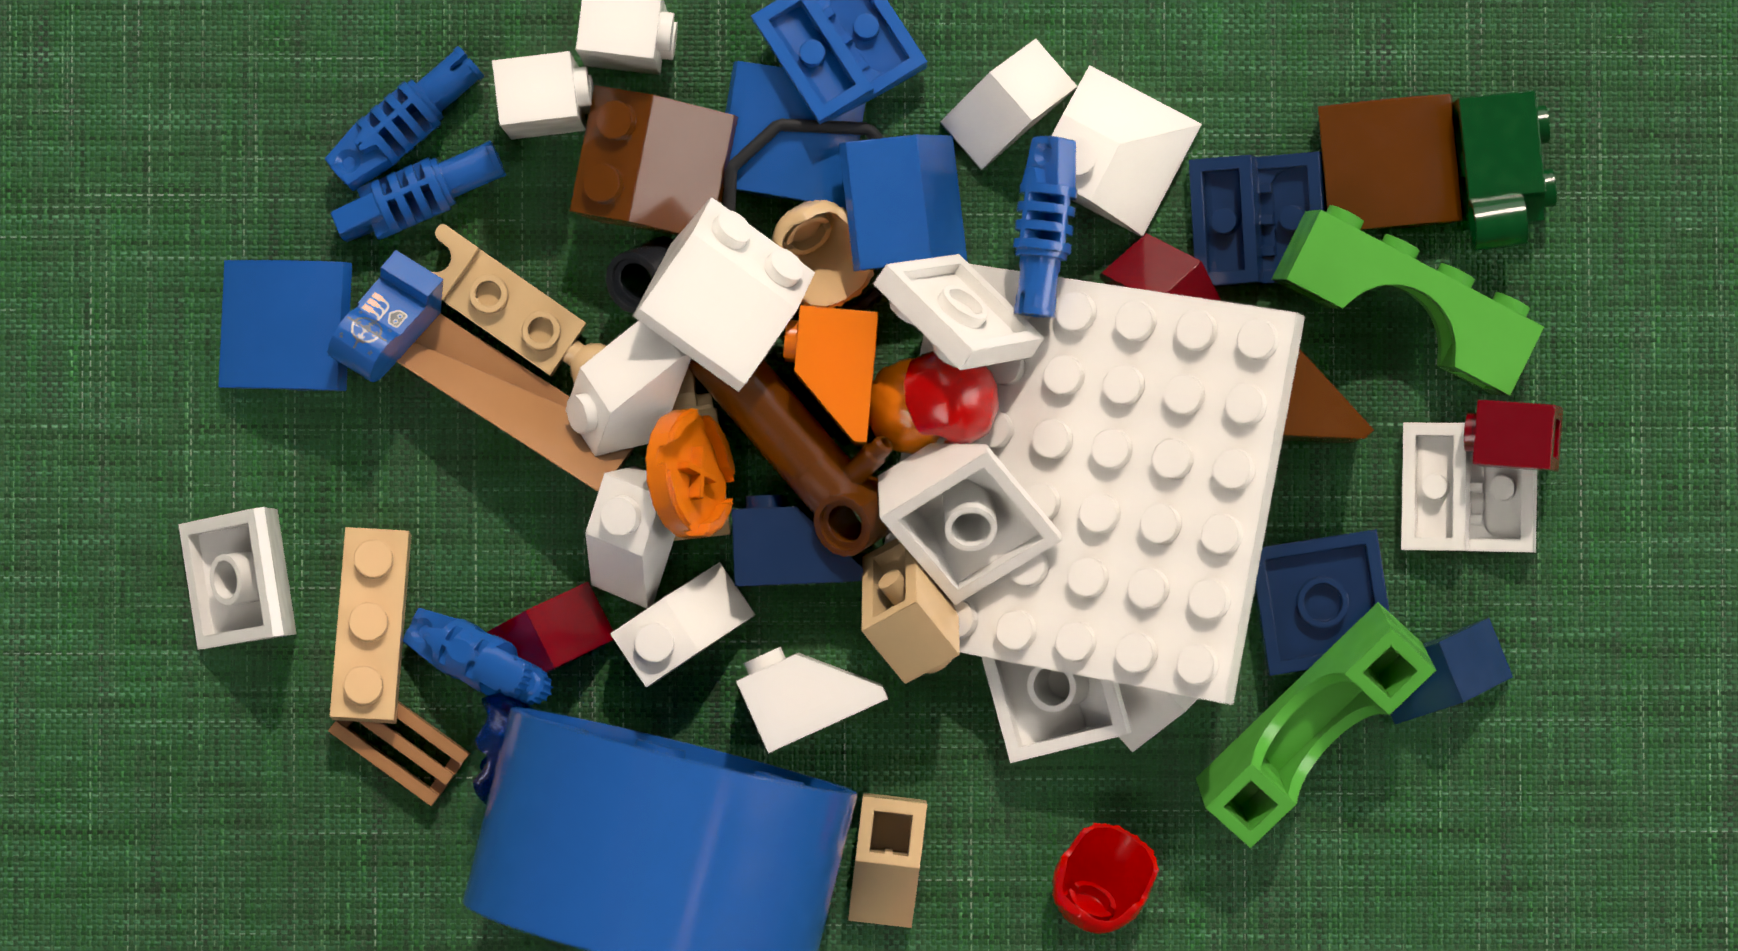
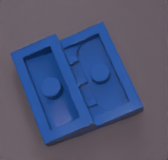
[751,0,927,124]
[725,61,866,209]
[218,260,352,391]

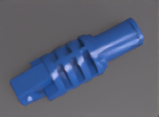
[325,46,485,191]
[1013,136,1078,318]
[331,140,507,242]

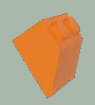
[783,305,878,447]

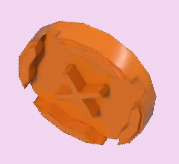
[646,408,735,539]

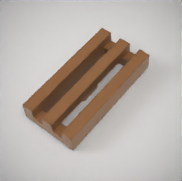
[328,701,471,806]

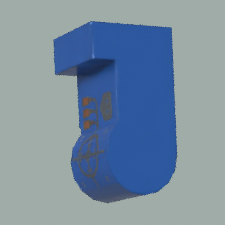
[327,250,443,382]

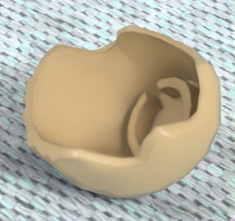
[772,200,874,308]

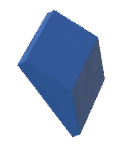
[839,134,968,271]

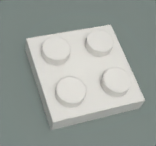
[874,254,1045,370]

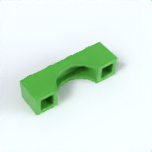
[1271,205,1544,396]
[1196,602,1436,848]

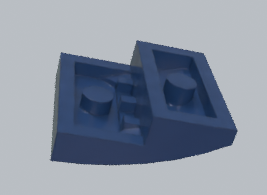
[1189,152,1327,287]

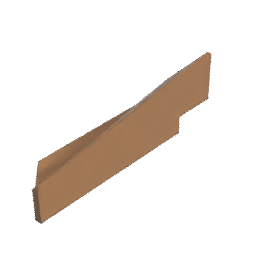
[397,314,635,492]

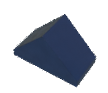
[1390,618,1513,724]

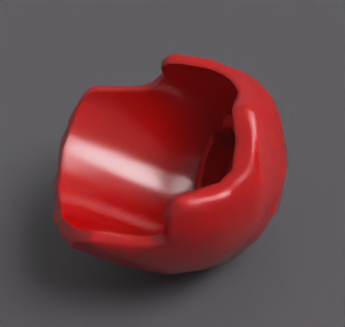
[1052,823,1159,934]

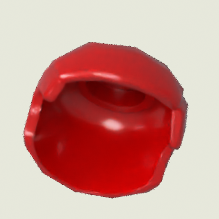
[904,351,999,444]

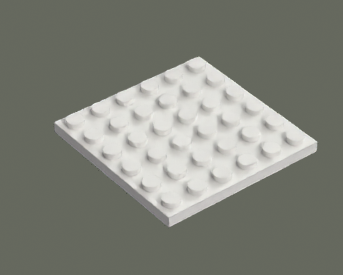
[884,264,1305,705]

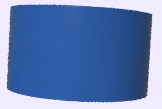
[463,707,857,951]

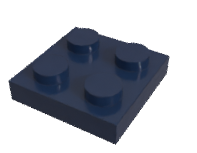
[1254,529,1390,676]

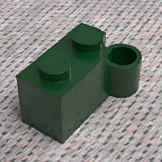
[1453,90,1557,251]

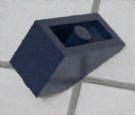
[732,495,863,587]

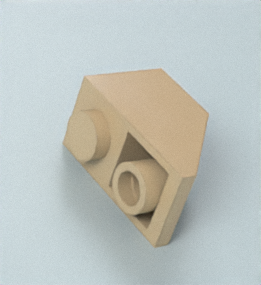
[848,793,927,928]

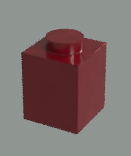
[1464,400,1563,472]

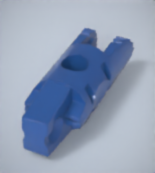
[403,608,553,705]

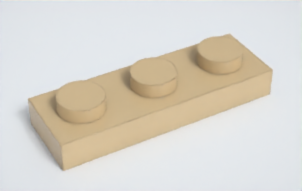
[330,527,412,724]

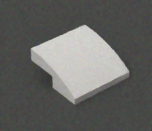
[1401,422,1537,553]

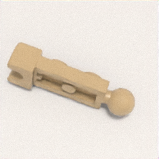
[432,224,606,383]

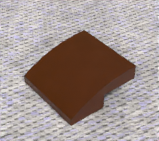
[1318,94,1464,231]

